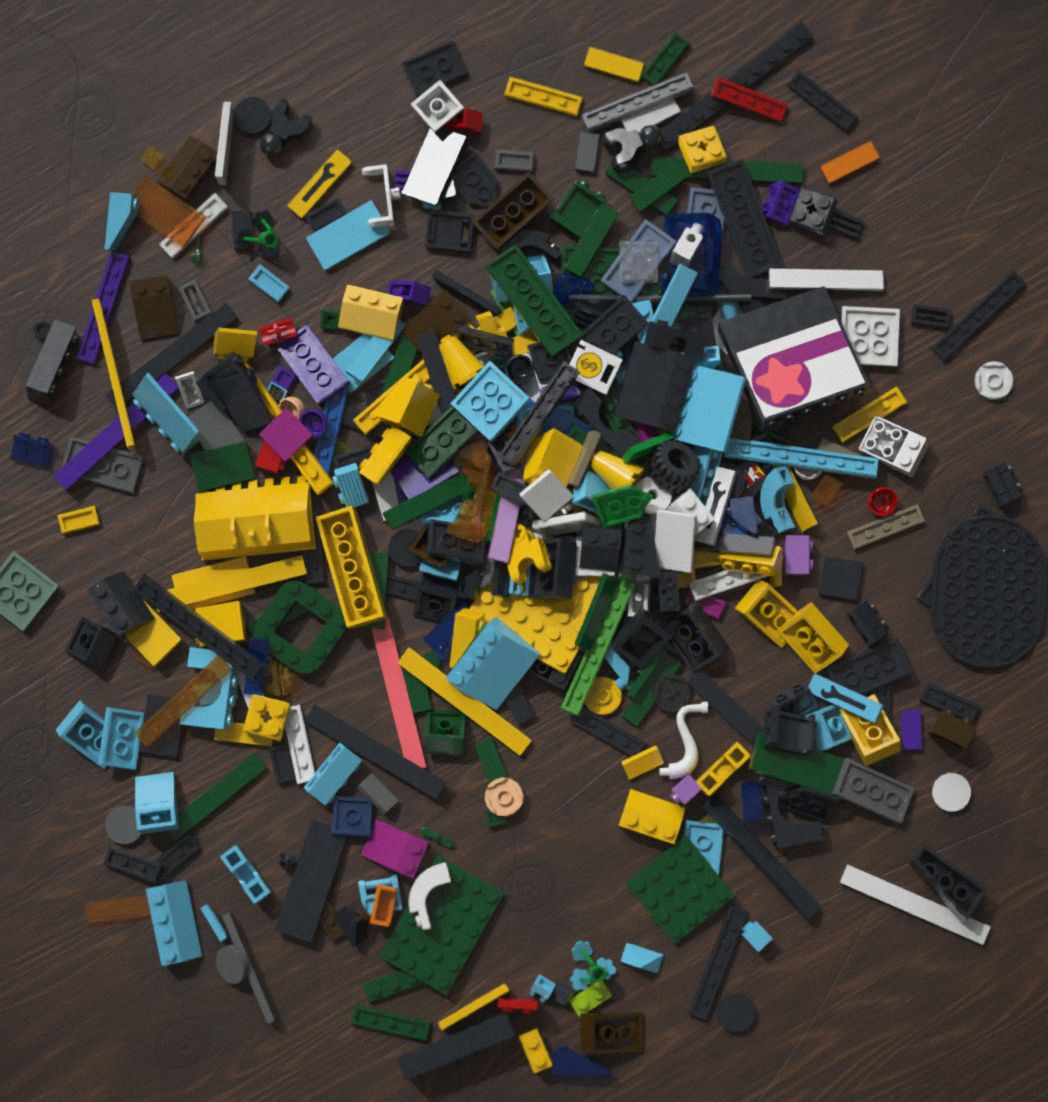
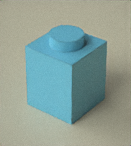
[741,921,773,952]

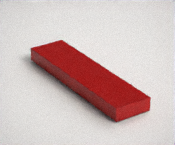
[710,77,788,122]

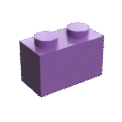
[785,535,813,576]
[670,774,702,805]

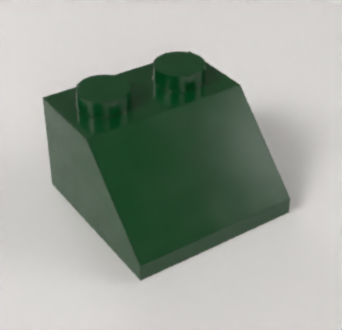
[425,710,465,755]

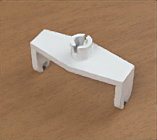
[362,165,401,227]

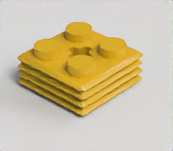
[678,126,727,173]
[243,694,290,741]

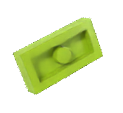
[570,981,612,1017]

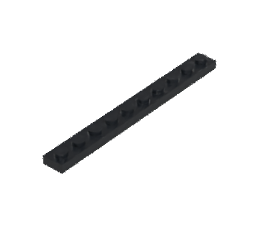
[659,22,814,152]

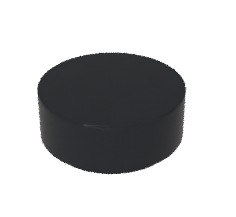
[33,320,52,340]

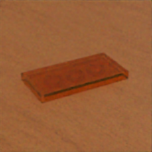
[132,176,206,248]

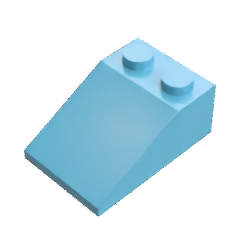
[56,701,106,769]

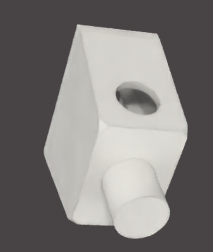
[669,223,704,267]

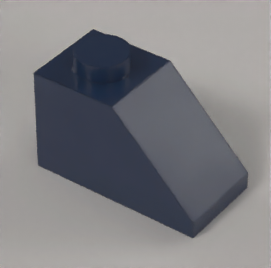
[727,496,758,536]

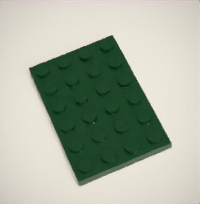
[379,855,504,995]

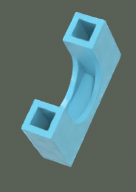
[179,647,238,730]

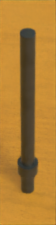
[636,294,751,305]

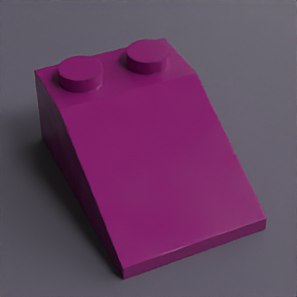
[361,819,429,878]

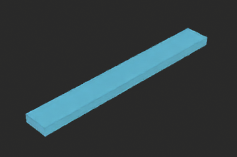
[724,438,878,479]

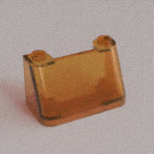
[447,447,497,542]

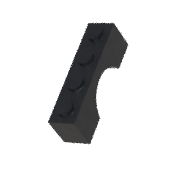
[573,387,643,459]

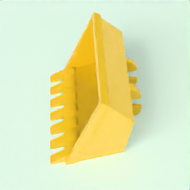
[194,475,316,561]

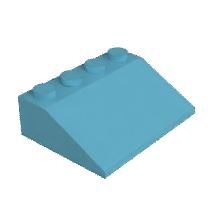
[671,365,746,453]
[133,373,201,455]
[446,617,541,710]

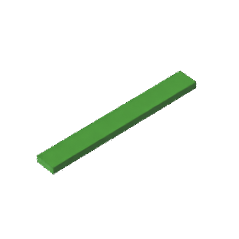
[561,577,637,716]

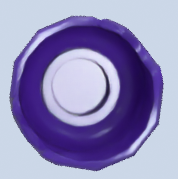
[300,409,328,438]

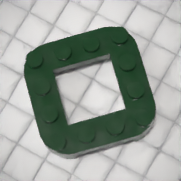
[254,581,346,673]

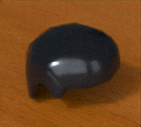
[505,354,534,385]

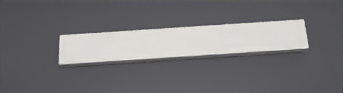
[840,865,990,945]

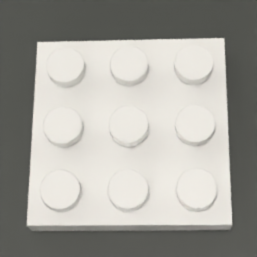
[841,306,900,367]

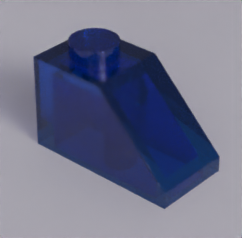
[741,782,763,821]

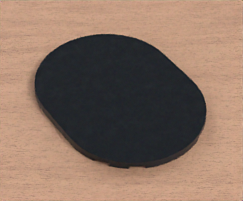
[930,515,1048,668]

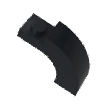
[497,230,561,262]

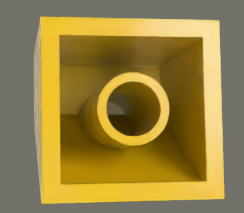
[372,377,440,437]
[523,428,583,487]
[195,601,247,648]

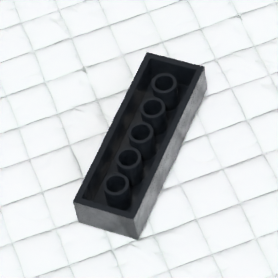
[397,1012,516,1082]

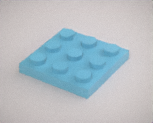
[451,361,531,442]

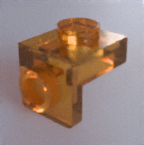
[811,473,843,506]

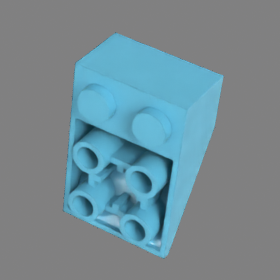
[135,772,180,834]

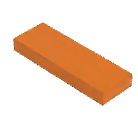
[820,141,880,184]

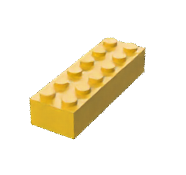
[315,506,388,629]

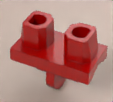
[258,318,297,346]

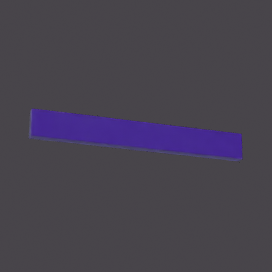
[53,374,179,491]

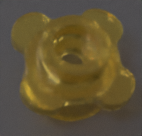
[140,146,163,169]

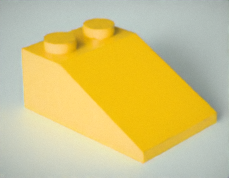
[735,579,798,648]
[840,694,901,766]

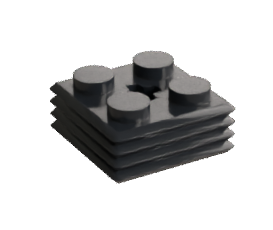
[788,187,838,235]

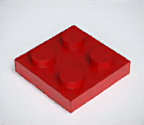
[498,997,538,1013]

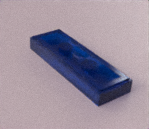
[243,637,270,696]

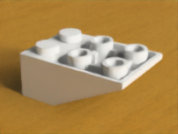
[858,415,929,478]

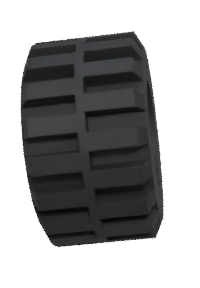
[647,440,701,493]

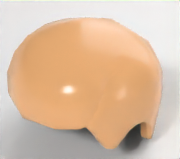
[279,397,305,421]

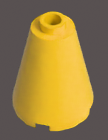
[439,335,484,390]
[590,451,645,490]

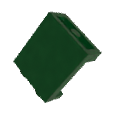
[550,180,607,240]

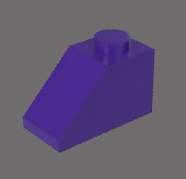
[387,280,431,306]

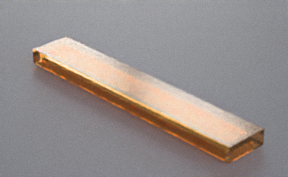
[134,655,232,747]

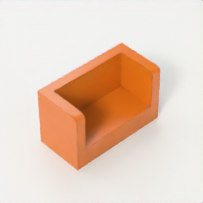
[370,884,398,927]

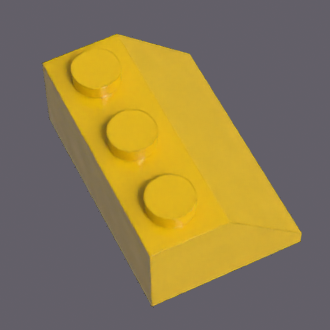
[338,285,403,341]
[359,426,412,487]
[777,602,849,674]
[618,789,686,844]

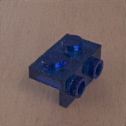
[553,273,595,305]

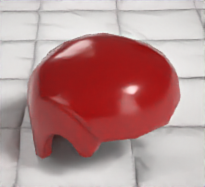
[867,487,899,517]

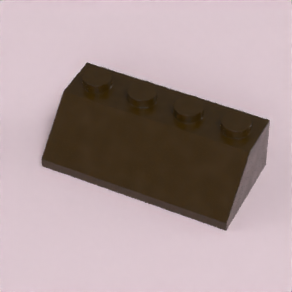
[472,172,554,250]

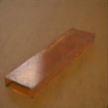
[84,895,151,923]

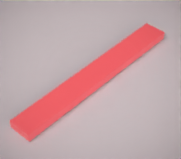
[372,618,426,768]

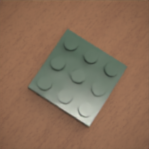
[0,551,59,631]

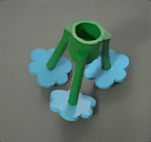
[570,941,616,990]

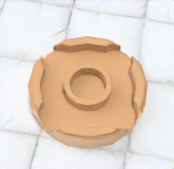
[485,778,523,816]

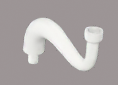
[659,702,708,779]

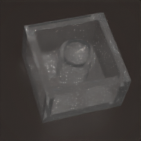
[619,241,658,283]

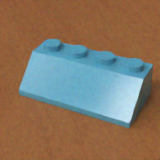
[146,880,202,966]

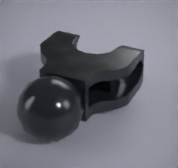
[260,98,313,157]
[601,125,662,172]

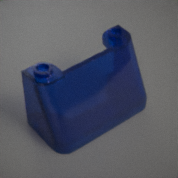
[660,212,722,294]

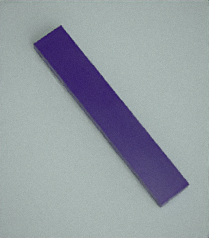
[76,251,130,365]

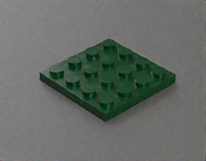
[626,835,735,944]

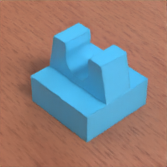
[530,974,556,1002]

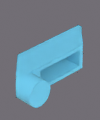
[605,641,632,690]

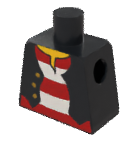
[739,461,773,497]

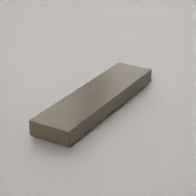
[846,504,925,550]

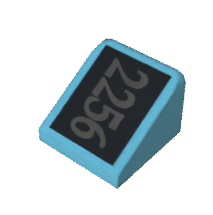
[267,381,289,406]

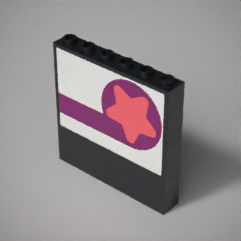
[717,286,870,429]

